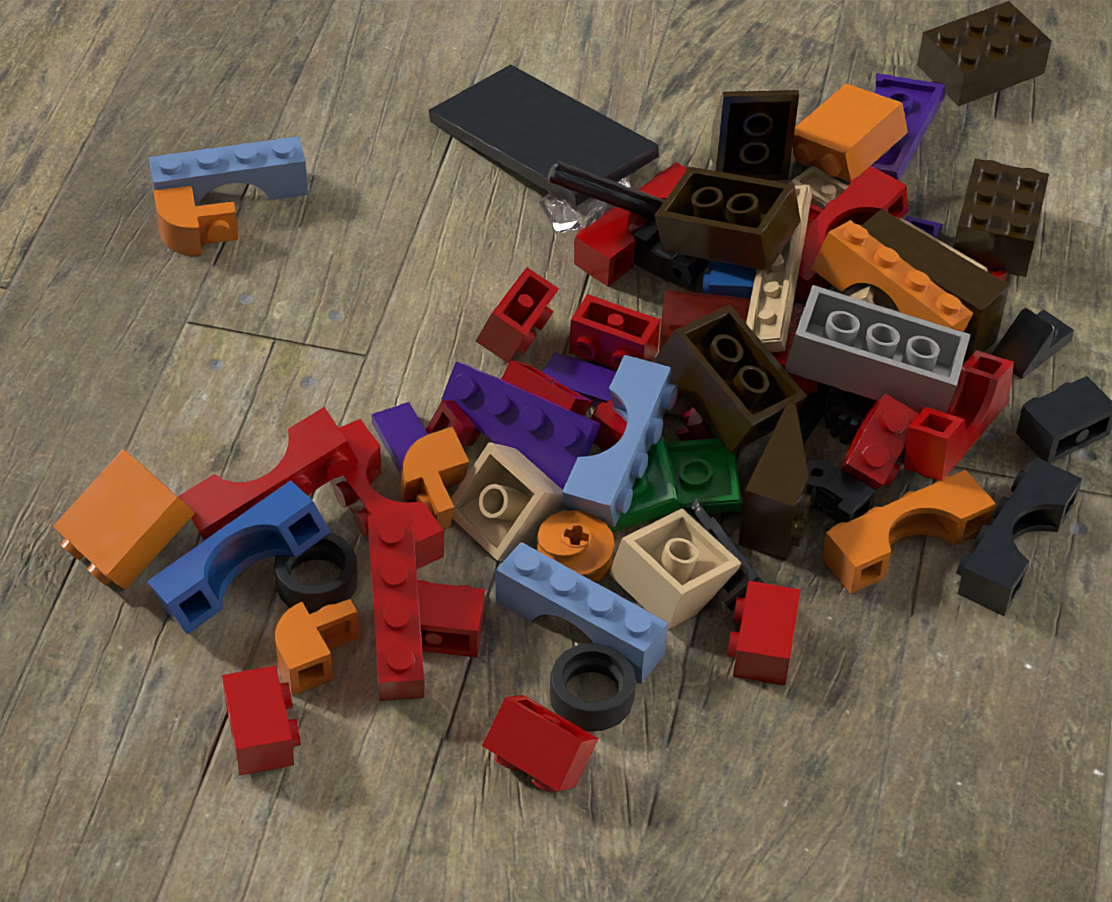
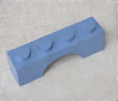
[149,136,308,206]
[562,355,678,527]
[496,542,668,684]

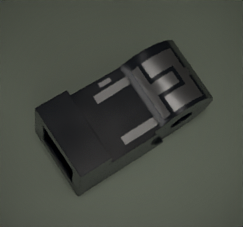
[633,216,708,287]
[806,459,876,526]

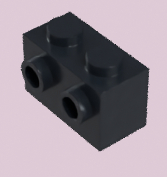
[1016,376,1112,463]

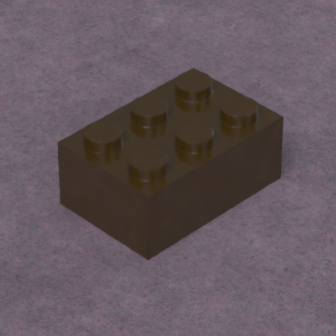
[917,1,1052,106]
[953,158,1049,277]
[655,166,801,271]
[654,304,807,453]

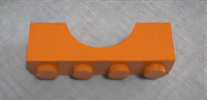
[811,220,973,332]
[822,469,996,594]

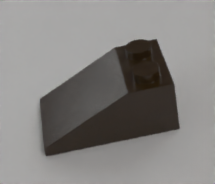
[710,90,799,180]
[738,402,812,561]

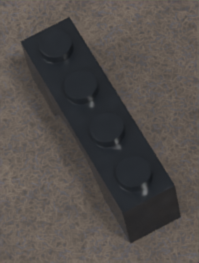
[956,457,1083,616]

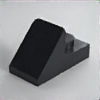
[992,307,1074,379]

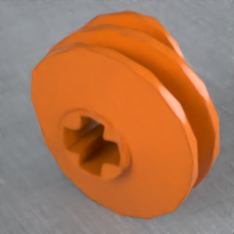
[537,510,615,583]

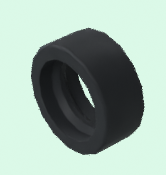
[274,533,358,614]
[550,643,636,732]

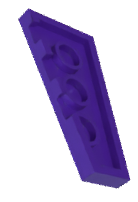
[866,73,945,181]
[441,361,601,490]

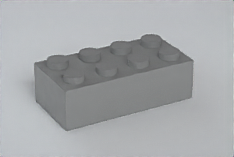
[785,285,970,414]

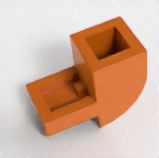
[153,186,239,256]
[400,427,469,529]
[275,599,359,696]

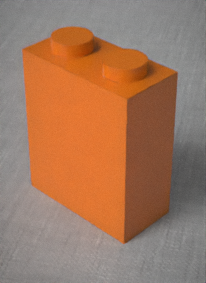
[792,83,908,182]
[53,449,196,590]

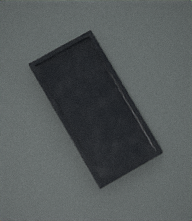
[428,64,659,207]

